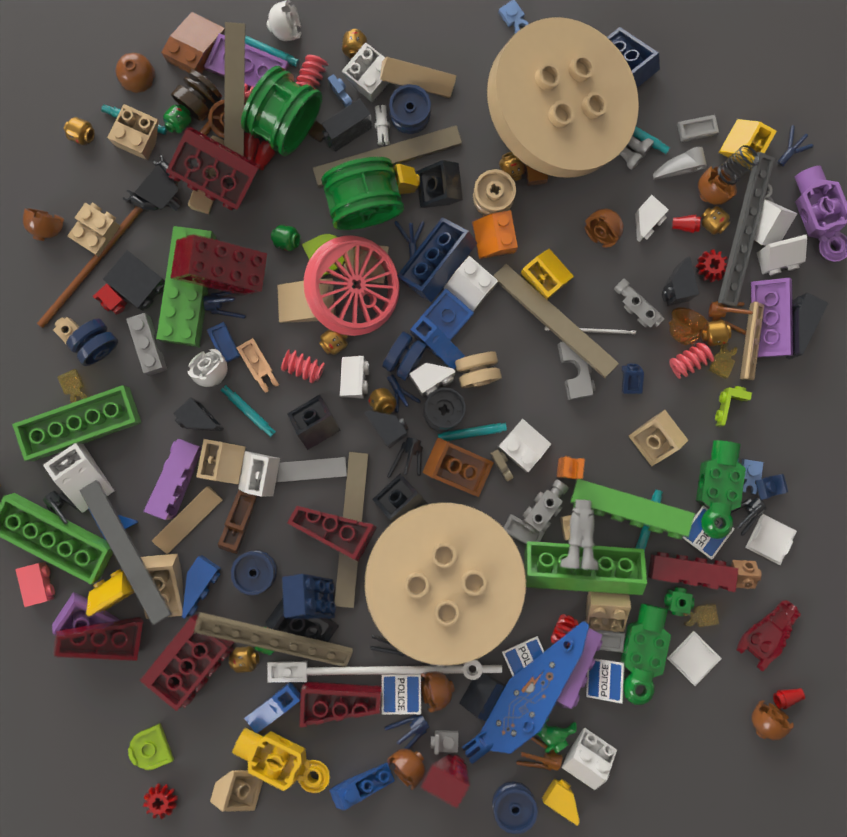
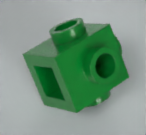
[664,587,694,616]

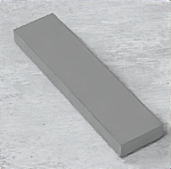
[276,457,347,482]

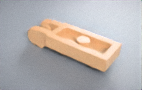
[237,338,279,393]

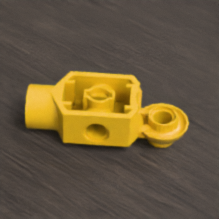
[232,728,330,793]

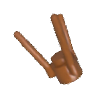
[708,301,753,335]
[516,736,562,771]

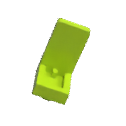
[715,386,752,427]

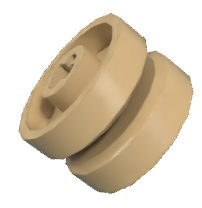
[473,169,516,216]
[455,352,502,388]

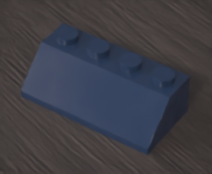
[397,217,477,303]

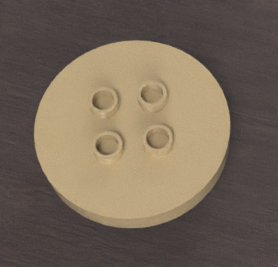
[487,18,639,178]
[365,503,526,665]

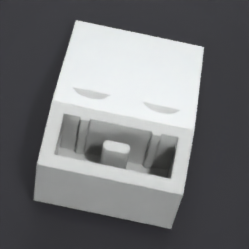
[43,443,114,513]

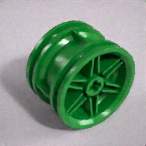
[241,65,322,156]
[321,157,404,230]

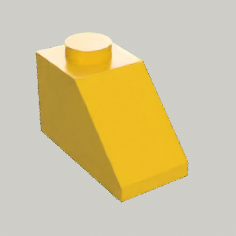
[394,164,420,194]
[542,778,580,826]

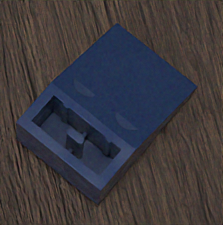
[282,574,336,619]

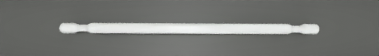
[545,327,636,334]

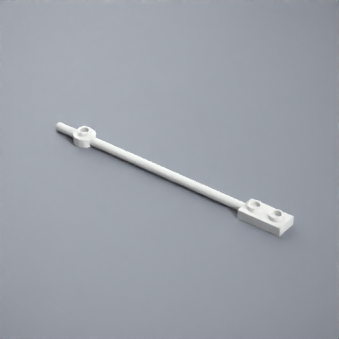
[268,659,502,682]

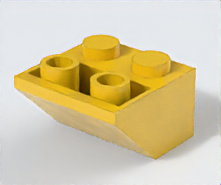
[719,119,777,170]
[520,249,574,300]

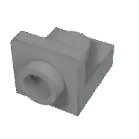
[431,730,458,755]

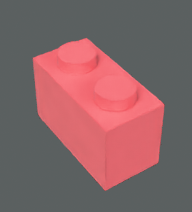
[16,562,55,607]

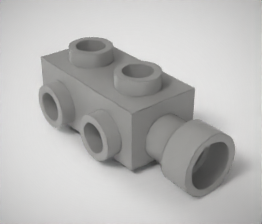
[614,278,665,328]
[522,479,569,533]

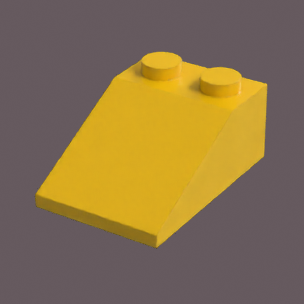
[86,569,135,617]

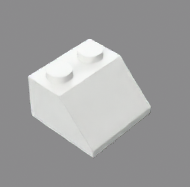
[756,235,807,276]
[443,256,498,311]
[498,419,551,472]

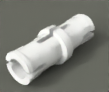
[375,105,390,146]

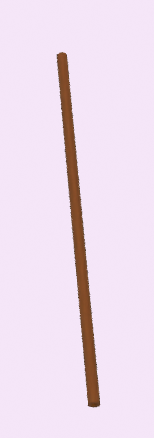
[37,120,211,328]

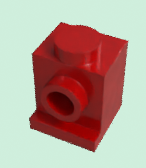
[93,284,127,315]

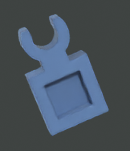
[498,0,529,33]
[327,74,352,107]
[741,459,763,494]

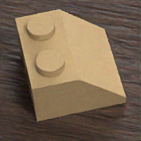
[629,410,688,467]

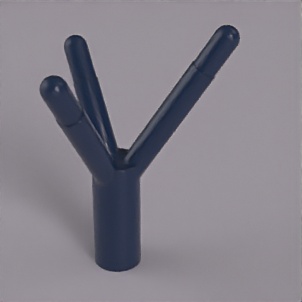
[777,125,813,166]
[394,221,425,258]
[387,374,421,413]

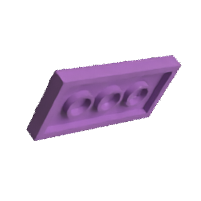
[204,33,289,88]
[751,278,793,358]

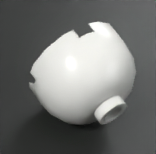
[267,0,301,41]
[188,349,228,387]

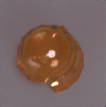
[669,307,709,346]

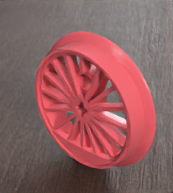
[304,236,399,336]

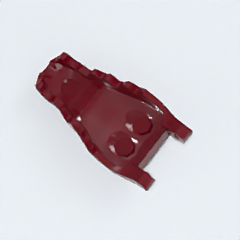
[736,600,801,672]

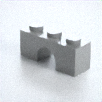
[126,313,167,376]
[558,342,595,400]

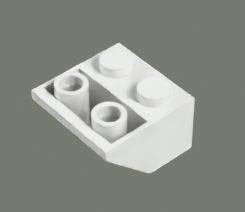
[342,43,389,102]
[340,356,369,398]
[410,363,455,397]
[238,451,280,497]
[562,728,617,790]

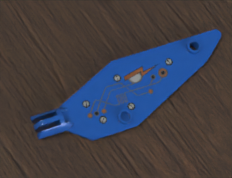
[462,622,589,764]

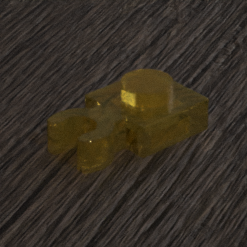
[709,343,737,379]
[57,369,87,403]
[683,604,719,627]

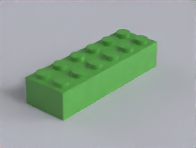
[156,226,216,347]
[12,385,142,462]
[570,479,695,539]
[0,493,113,584]
[524,541,647,595]

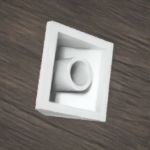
[754,199,797,246]

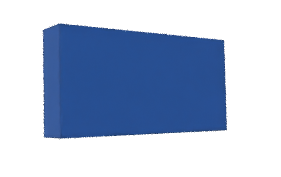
[207,322,241,363]

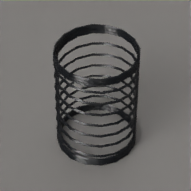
[718,145,759,185]

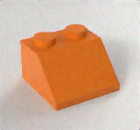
[472,210,518,259]

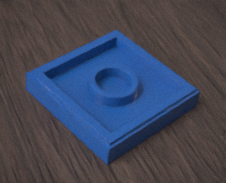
[421,288,475,341]

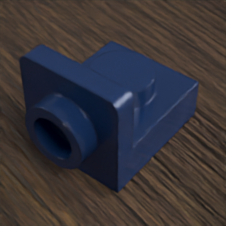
[621,363,644,394]
[756,474,788,500]

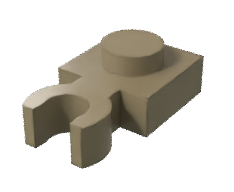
[490,449,514,482]

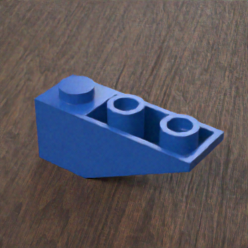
[410,315,465,369]
[182,555,221,619]
[244,682,301,733]
[329,763,395,810]

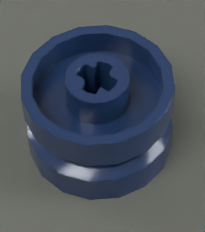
[389,84,431,134]
[66,318,118,366]
[382,331,427,381]
[231,550,277,595]
[492,781,538,834]

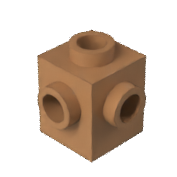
[731,560,761,589]

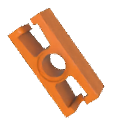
[557,457,585,479]

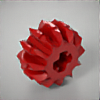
[695,249,728,282]
[550,614,578,648]
[143,783,178,819]

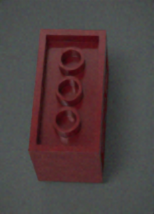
[166,127,260,211]
[171,234,267,295]
[140,613,235,711]

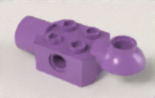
[795,166,847,262]

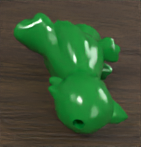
[536,719,577,753]

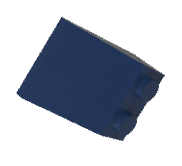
[607,27,660,88]

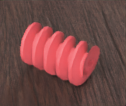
[295,55,328,90]
[669,342,714,379]
[281,349,325,383]

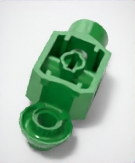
[696,440,746,539]
[620,603,671,705]

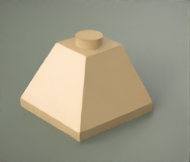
[210,771,263,811]

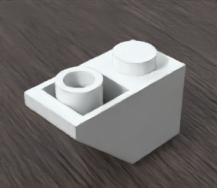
[635,195,668,242]

